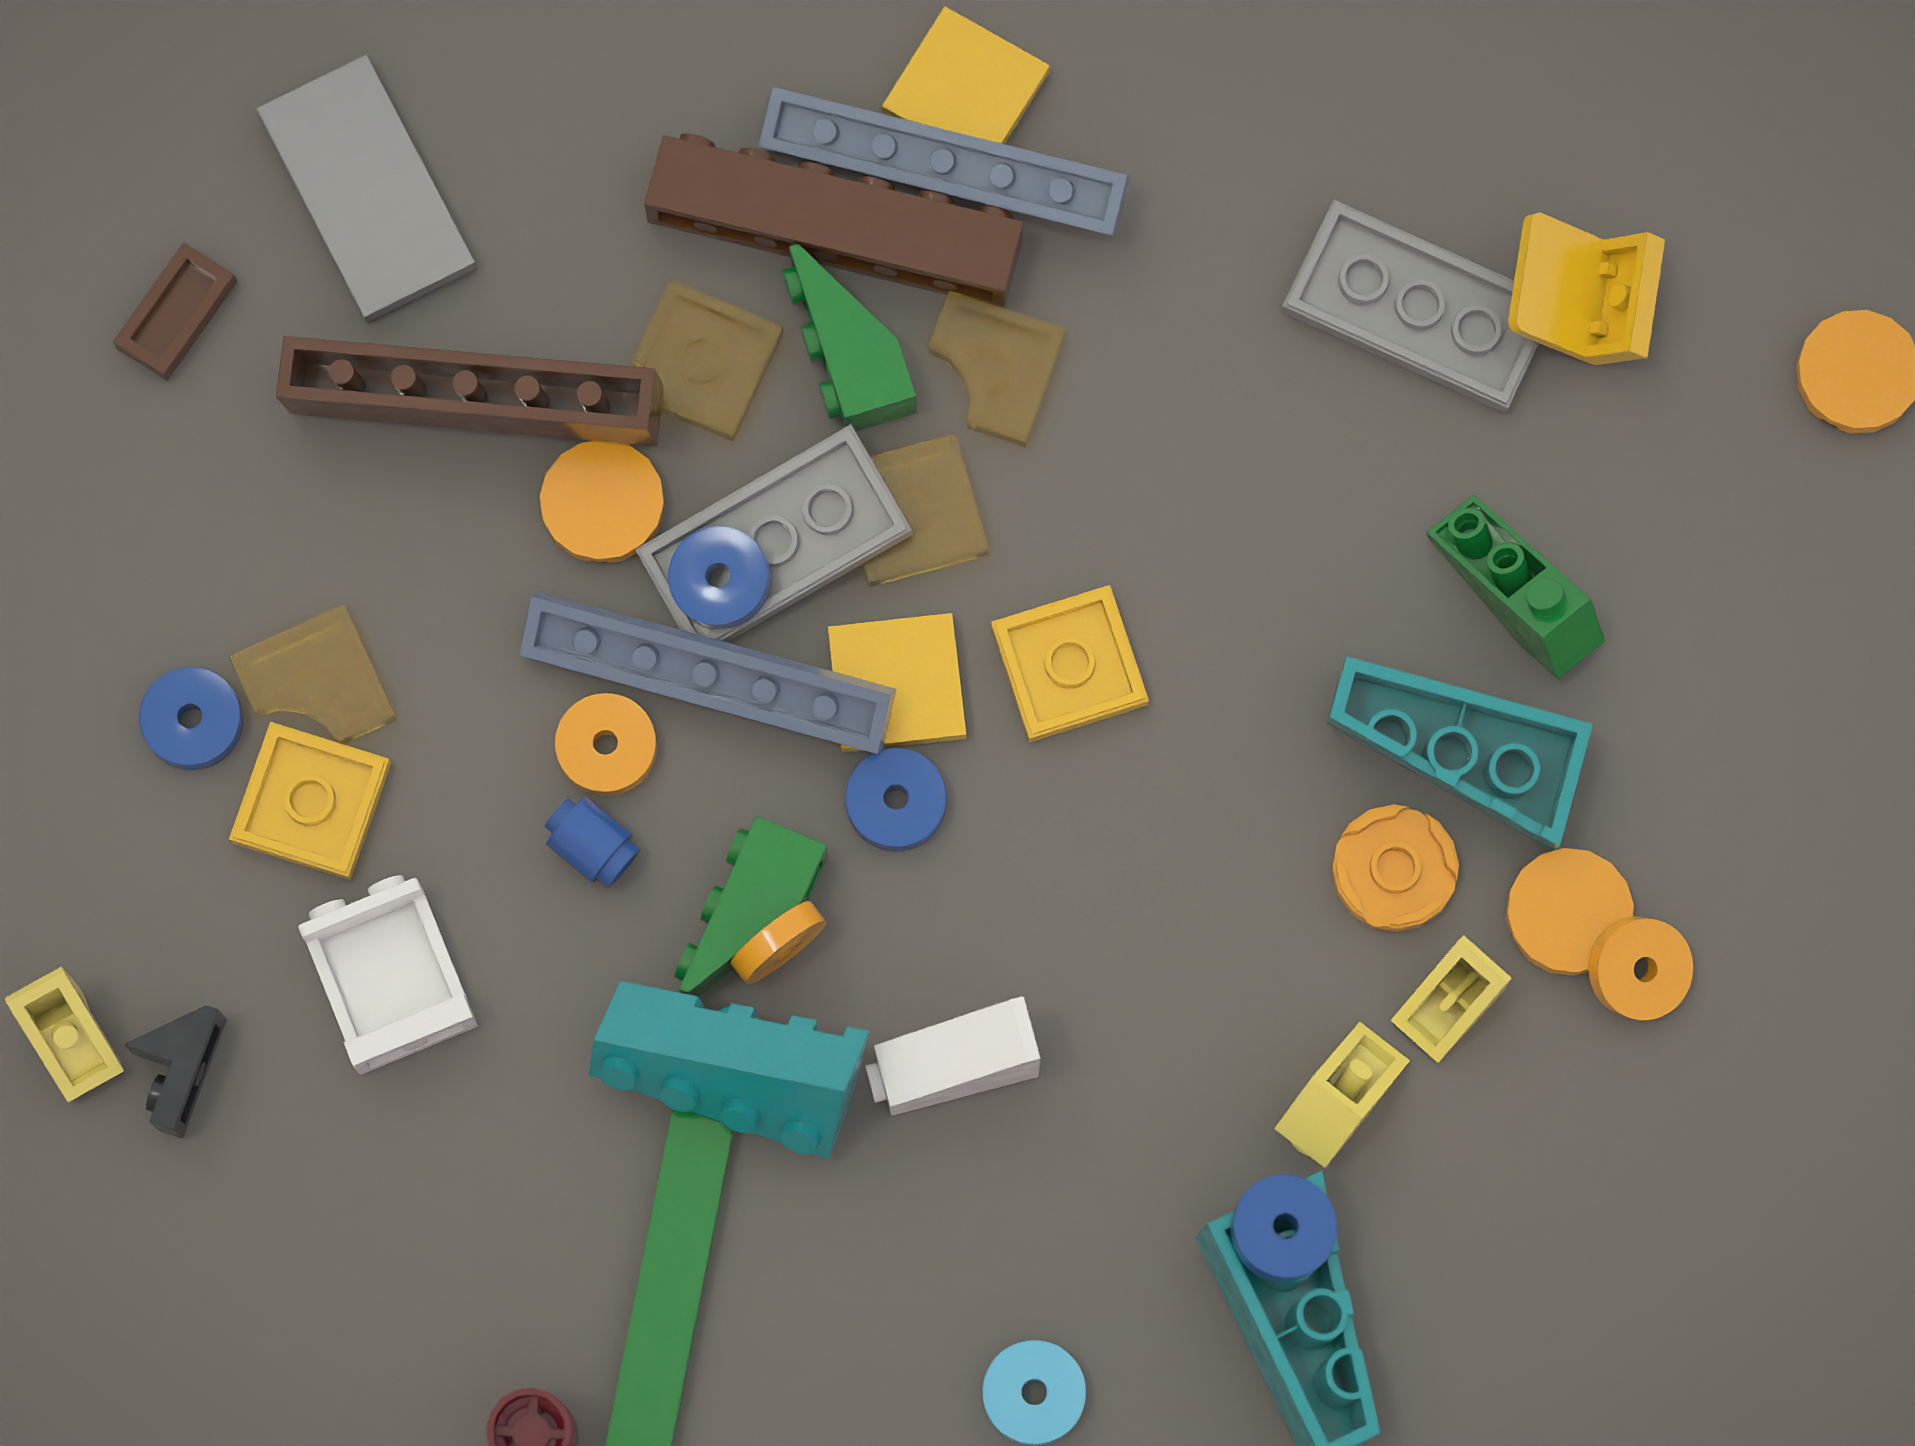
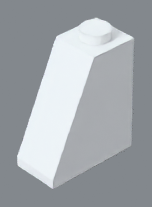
[865,996,1040,1116]

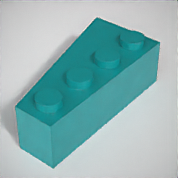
[1326,656,1593,851]
[588,981,869,1160]
[1195,1171,1380,1446]

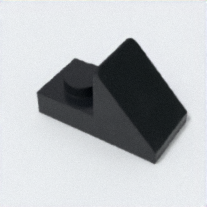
[125,1006,227,1139]

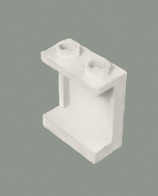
[298,875,478,1075]

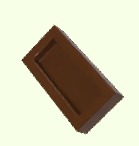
[113,242,237,381]

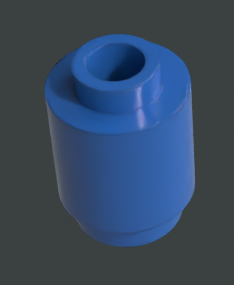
[544,796,641,888]

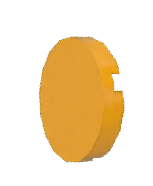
[1795,310,1915,434]
[540,441,665,564]
[1331,804,1459,932]
[1505,848,1634,976]

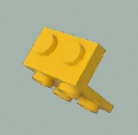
[1508,213,1665,366]

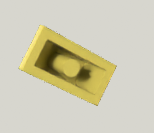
[1274,1022,1410,1168]

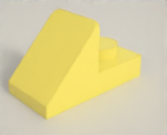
[5,966,124,1102]

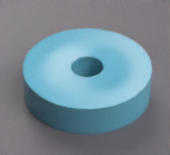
[983,1340,1086,1446]

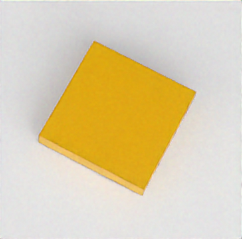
[882,6,1050,144]
[991,585,1149,743]
[828,613,966,753]
[229,722,392,881]

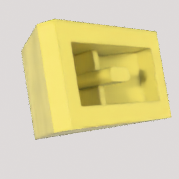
[1390,935,1512,1063]

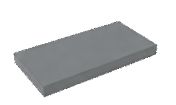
[256,55,477,323]
[1281,200,1539,414]
[635,424,914,642]

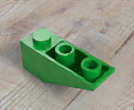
[782,244,917,432]
[1426,495,1605,679]
[674,815,828,997]

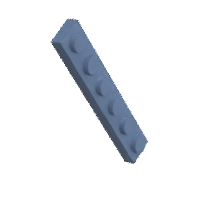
[758,87,1131,236]
[519,591,896,754]

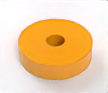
[555,693,657,797]
[730,901,827,985]
[1588,916,1693,1020]

